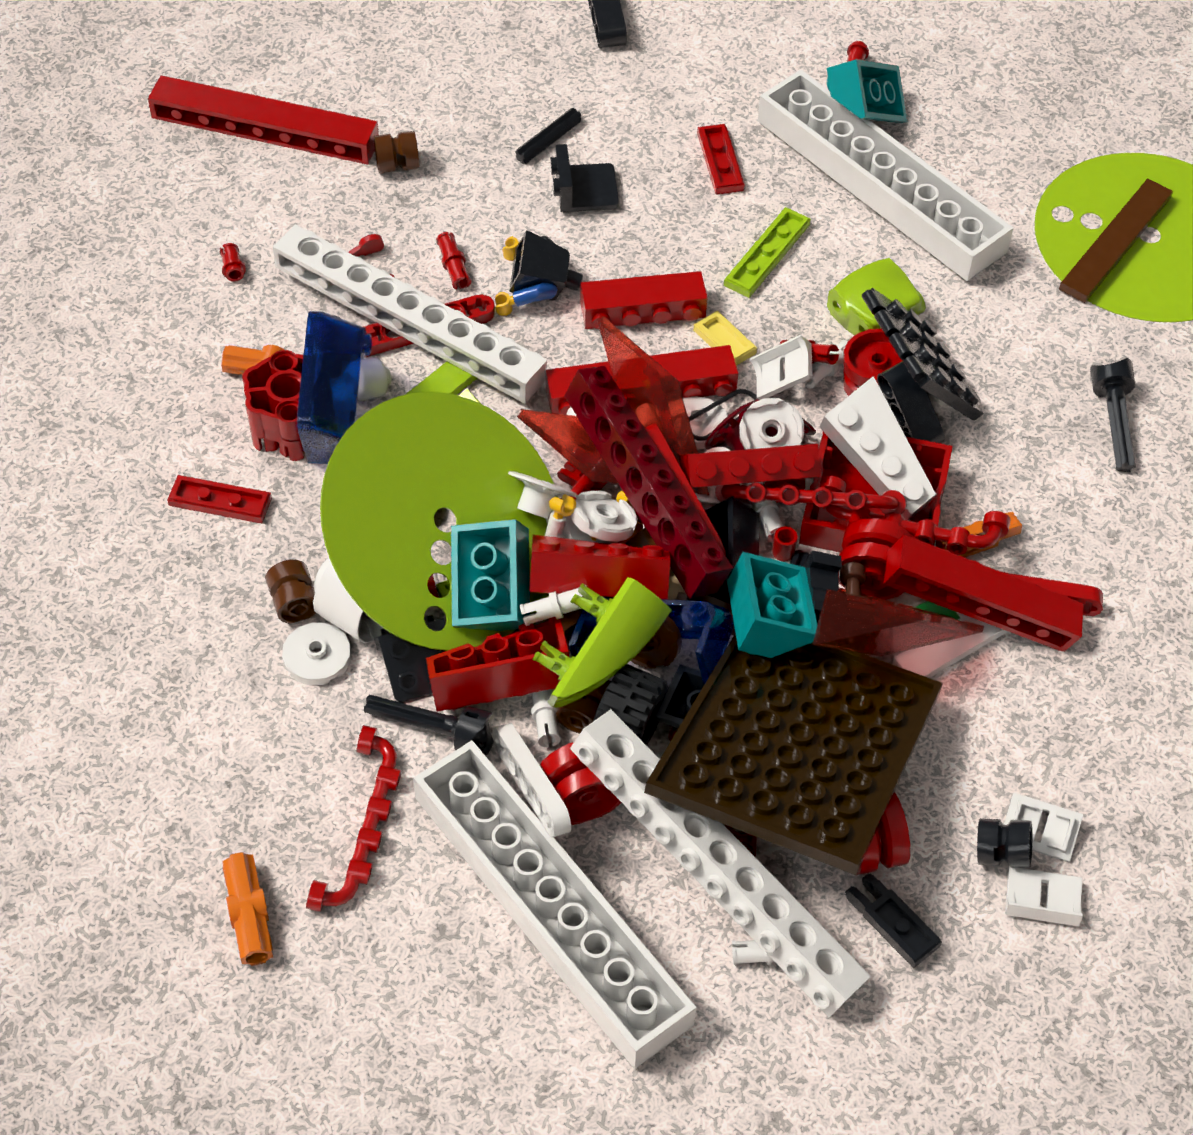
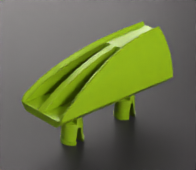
[532,577,672,708]

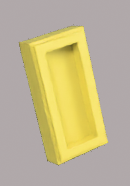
[693,311,757,366]

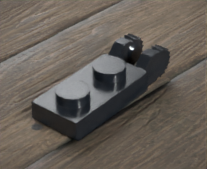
[845,873,942,969]

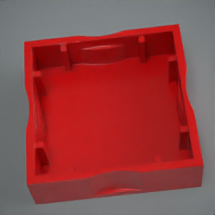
[799,432,953,552]

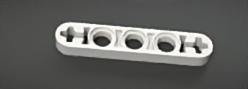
[493,723,571,837]

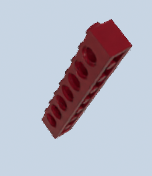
[564,366,733,599]

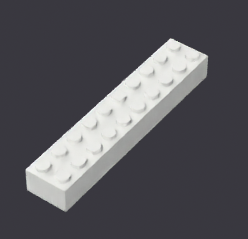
[757,69,1014,282]
[413,740,697,1069]

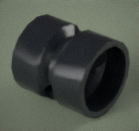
[977,818,1033,867]

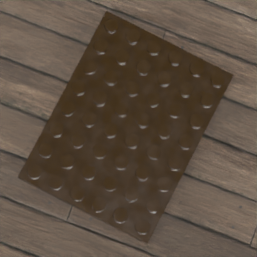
[644,633,943,875]

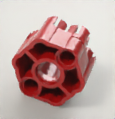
[242,350,336,461]

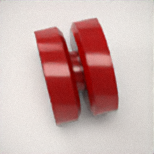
[843,328,902,396]
[838,518,913,600]
[540,742,622,825]
[856,792,911,876]

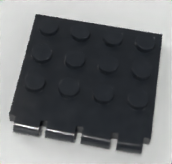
[862,288,984,421]

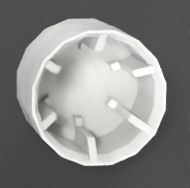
[313,557,383,643]

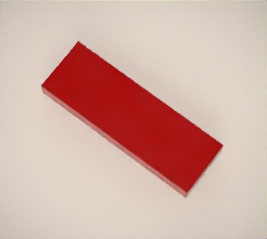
[697,124,745,195]
[167,475,272,524]

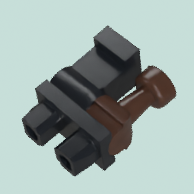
[802,550,874,649]

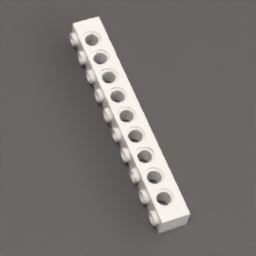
[273,224,547,404]
[570,709,871,1017]

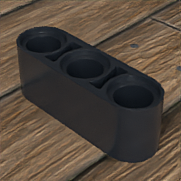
[588,0,627,48]
[877,361,945,443]

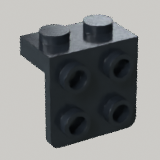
[550,144,619,212]
[374,614,446,702]

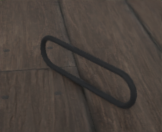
[682,389,759,441]

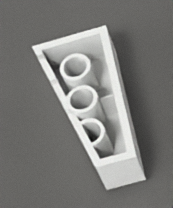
[819,376,936,521]

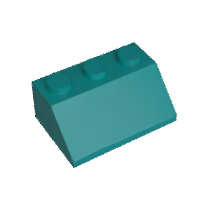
[826,59,908,123]
[451,519,530,631]
[727,552,820,658]

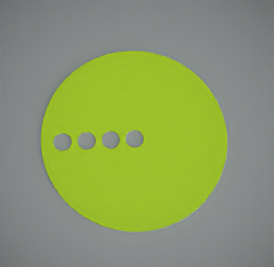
[1034,153,1193,322]
[320,392,559,651]

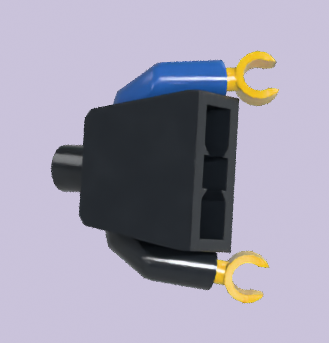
[495,230,583,316]

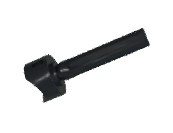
[1090,358,1136,472]
[364,694,494,756]

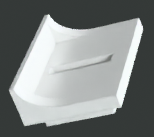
[750,335,812,400]
[1004,793,1083,862]
[1005,866,1083,927]

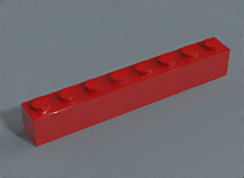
[148,75,379,165]

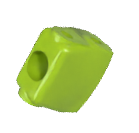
[827,258,926,336]

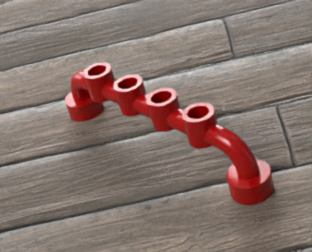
[819,476,1011,555]
[715,482,907,515]
[306,725,401,912]

